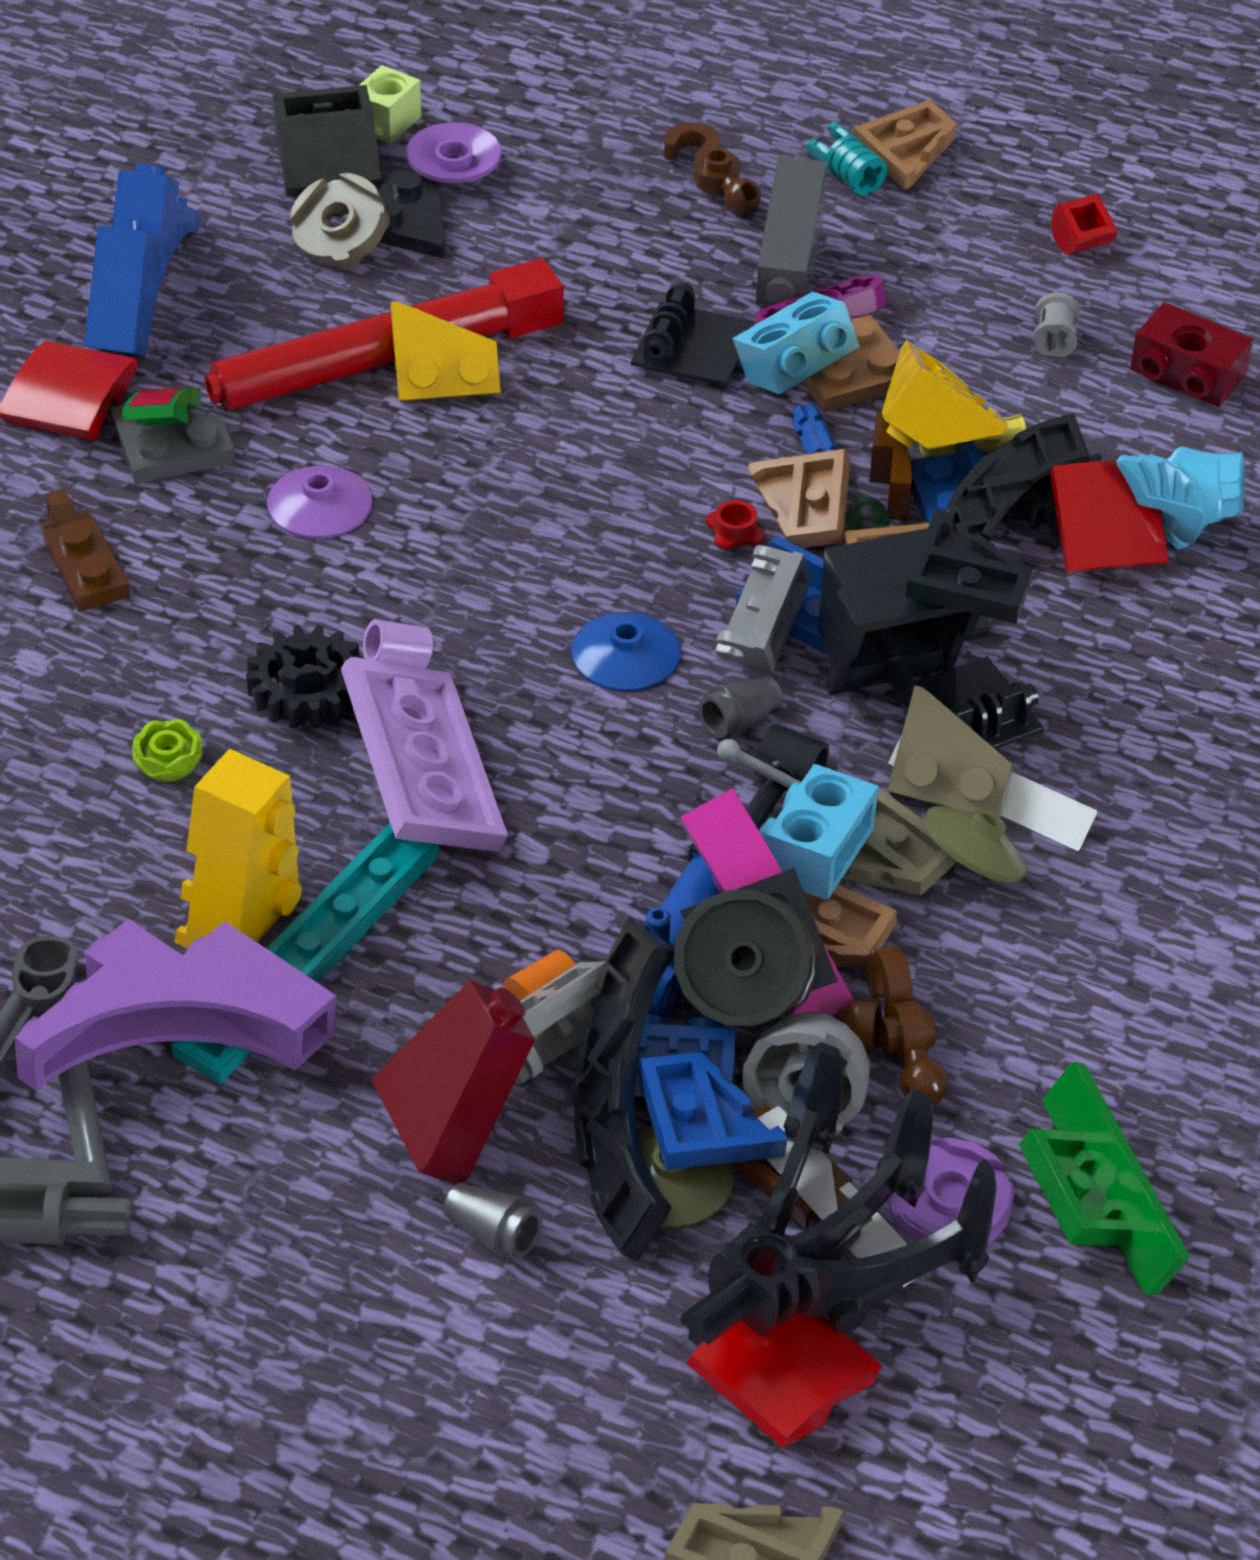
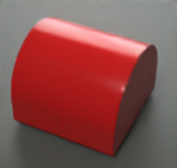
[1051,194,1119,255]

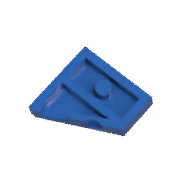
[638,1052,788,1170]

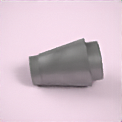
[698,677,783,739]
[444,1182,542,1258]

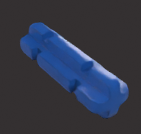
[792,403,839,454]

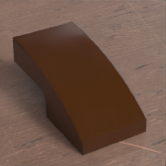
[869,411,912,521]

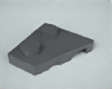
[110,407,236,484]

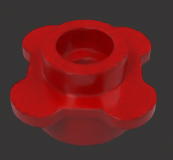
[706,500,765,550]

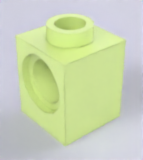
[360,65,422,144]

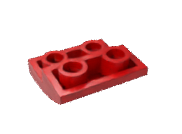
[0,341,138,441]
[1050,460,1169,574]
[687,1313,882,1448]

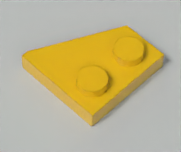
[390,302,501,402]

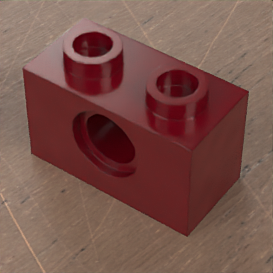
[1130,302,1254,407]

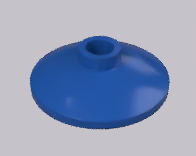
[572,612,681,692]

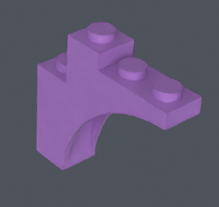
[15,919,336,1091]

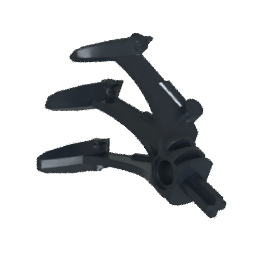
[680,1043,997,1346]

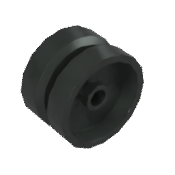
[674,890,818,1028]

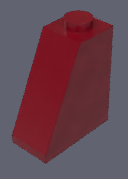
[372,980,535,1184]

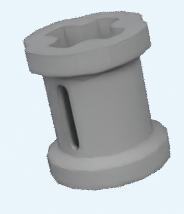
[1033,292,1080,357]

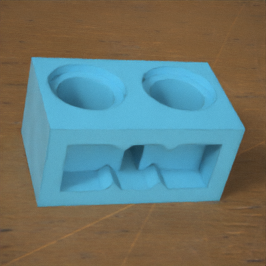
[732,291,860,395]
[761,764,879,901]

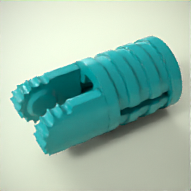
[805,120,888,196]

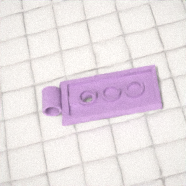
[341,619,508,852]

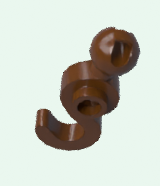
[664,123,761,216]
[866,946,948,1105]

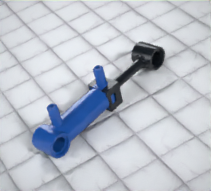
[646,723,829,1024]

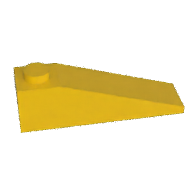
[882,340,1008,449]

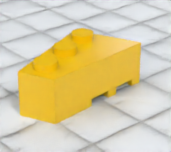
[175,748,302,949]

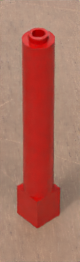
[204,258,564,412]

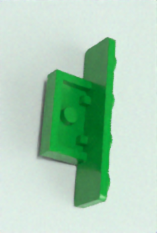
[1019,1062,1189,1295]

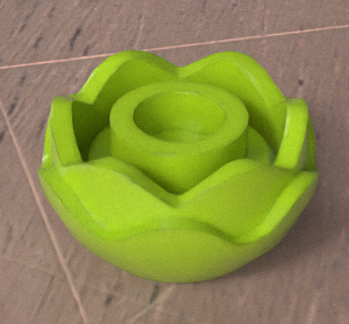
[132,719,203,782]

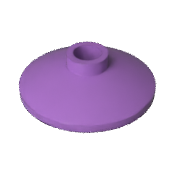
[407,122,501,183]
[267,466,372,539]

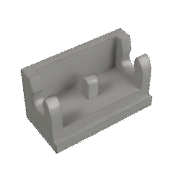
[715,545,812,673]
[516,961,605,1083]

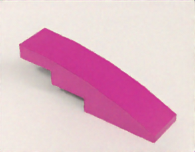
[681,788,854,1018]

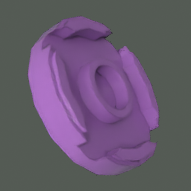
[887,1137,1015,1243]

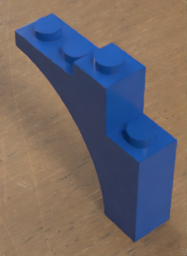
[84,163,201,356]

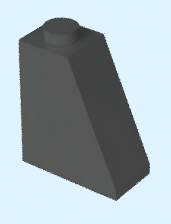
[756,156,827,305]

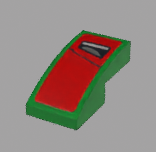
[122,387,201,426]

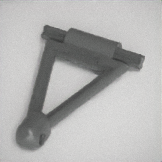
[0,936,132,1245]

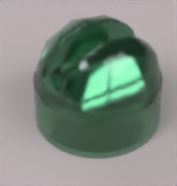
[846,497,890,531]

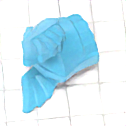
[1116,446,1245,550]

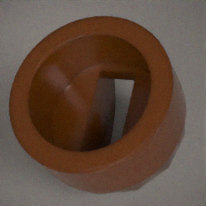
[836,999,882,1050]

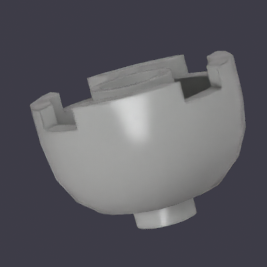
[743,1011,870,1135]

